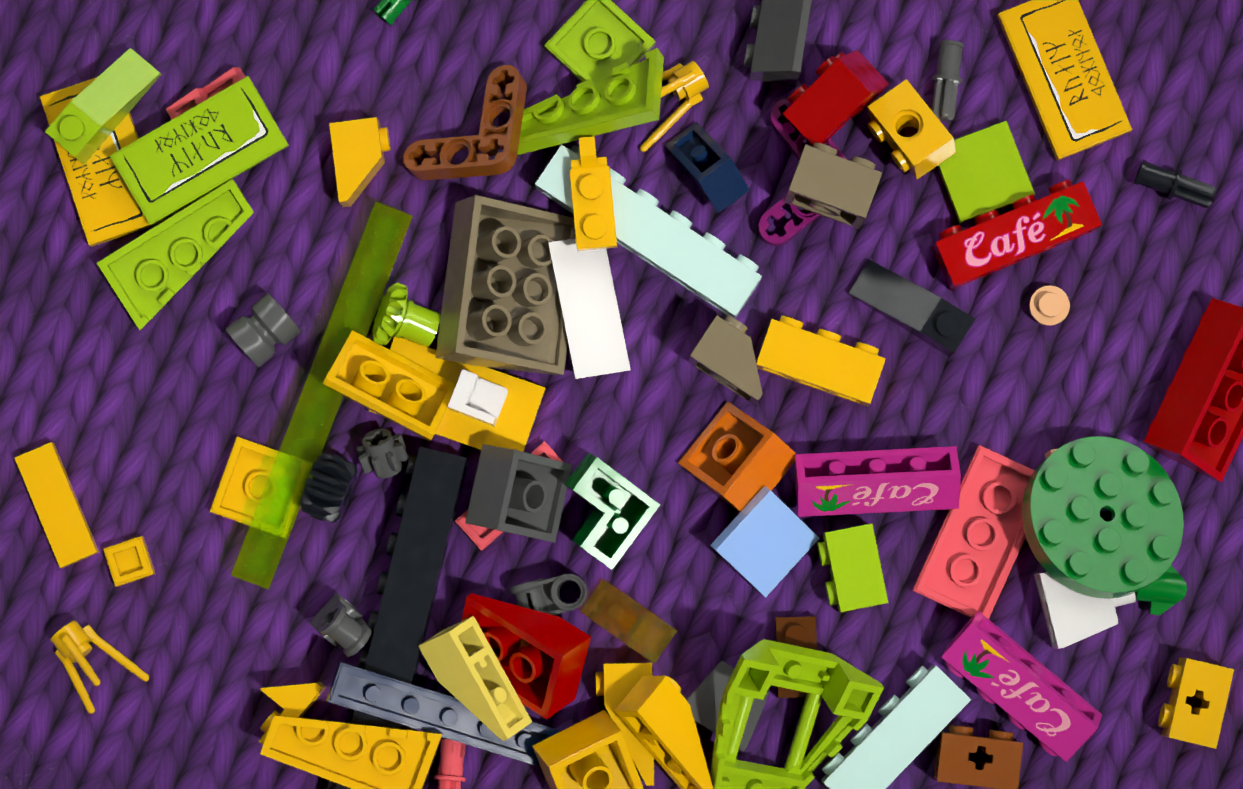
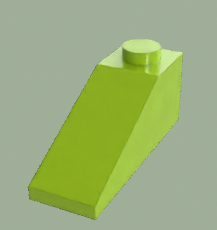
[45,48,162,165]

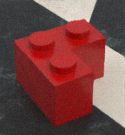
[783,50,890,146]

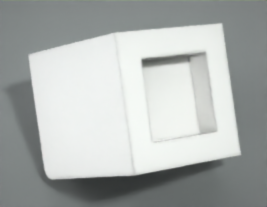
[448,369,508,427]

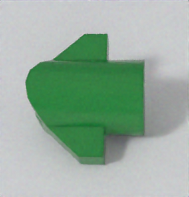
[1135,565,1187,615]

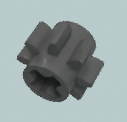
[356,428,409,479]

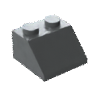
[743,0,812,87]
[465,444,572,543]

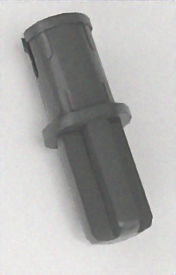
[931,40,964,121]

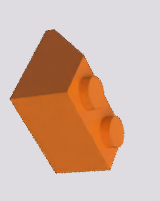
[678,401,796,512]

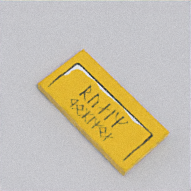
[997,0,1132,161]
[40,77,166,247]

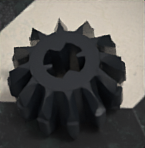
[300,453,357,523]

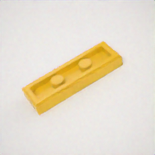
[15,442,99,568]

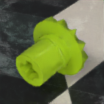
[372,282,441,347]

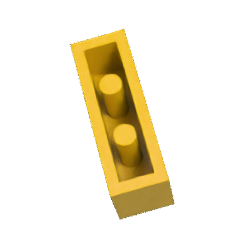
[756,316,886,407]

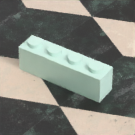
[821,665,971,789]

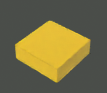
[103,536,156,587]

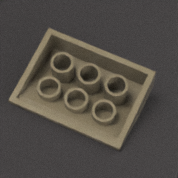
[435,195,576,376]

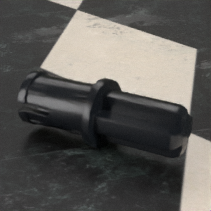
[1134,159,1215,208]

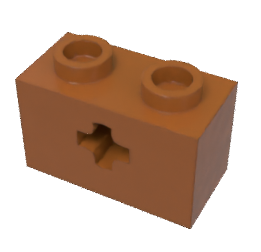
[933,725,1023,789]

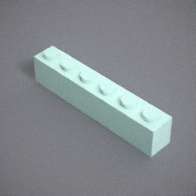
[535,144,762,319]

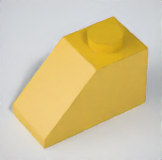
[329,117,391,207]

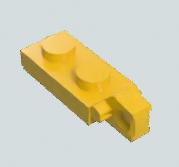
[570,136,617,251]

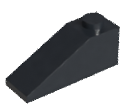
[848,260,975,357]

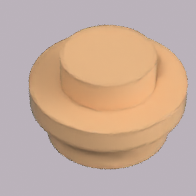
[1029,286,1070,326]

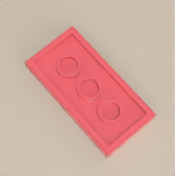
[912,445,1035,619]

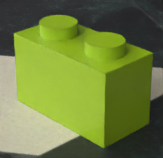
[817,524,888,612]

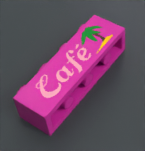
[795,446,961,517]
[941,611,1102,762]

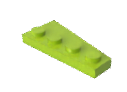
[517,48,664,155]
[97,179,255,330]

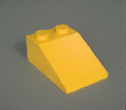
[532,710,644,789]

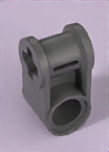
[509,574,589,615]
[309,592,372,657]

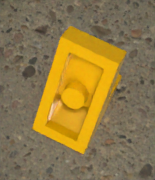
[259,682,327,745]

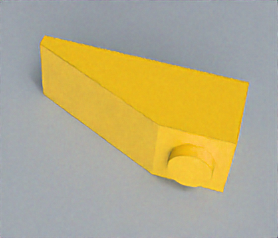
[596,662,654,786]
[615,675,714,789]

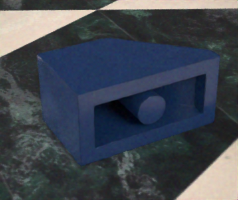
[665,122,750,213]

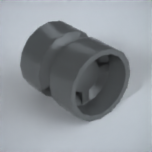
[225,292,302,368]

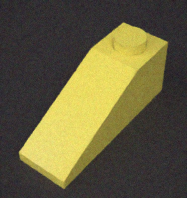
[419,616,532,741]

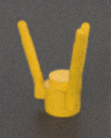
[640,61,709,152]
[51,621,149,714]

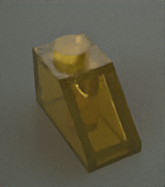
[580,579,678,664]

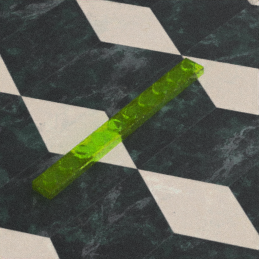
[231,202,413,590]

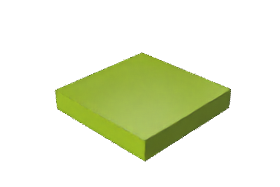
[544,0,656,83]
[937,121,1035,224]

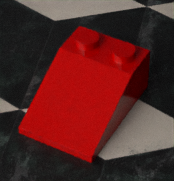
[461,593,591,720]

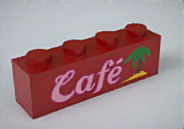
[932,179,1102,290]

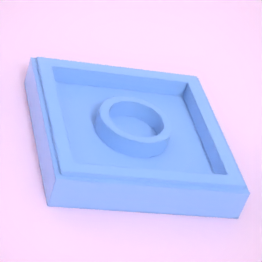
[710,486,819,597]

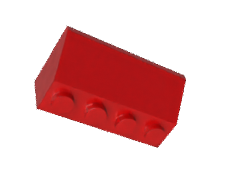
[1144,298,1243,483]

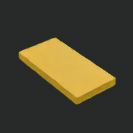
[368,337,546,452]

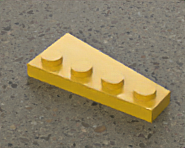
[260,715,443,789]

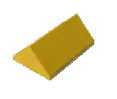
[323,330,456,441]

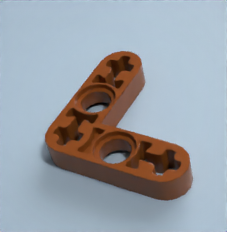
[403,65,527,181]

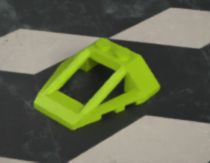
[710,639,884,789]

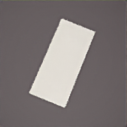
[548,239,631,379]

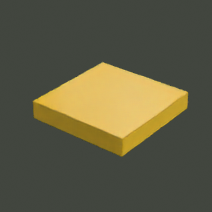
[210,437,313,538]

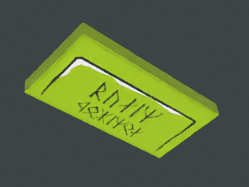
[110,76,289,225]

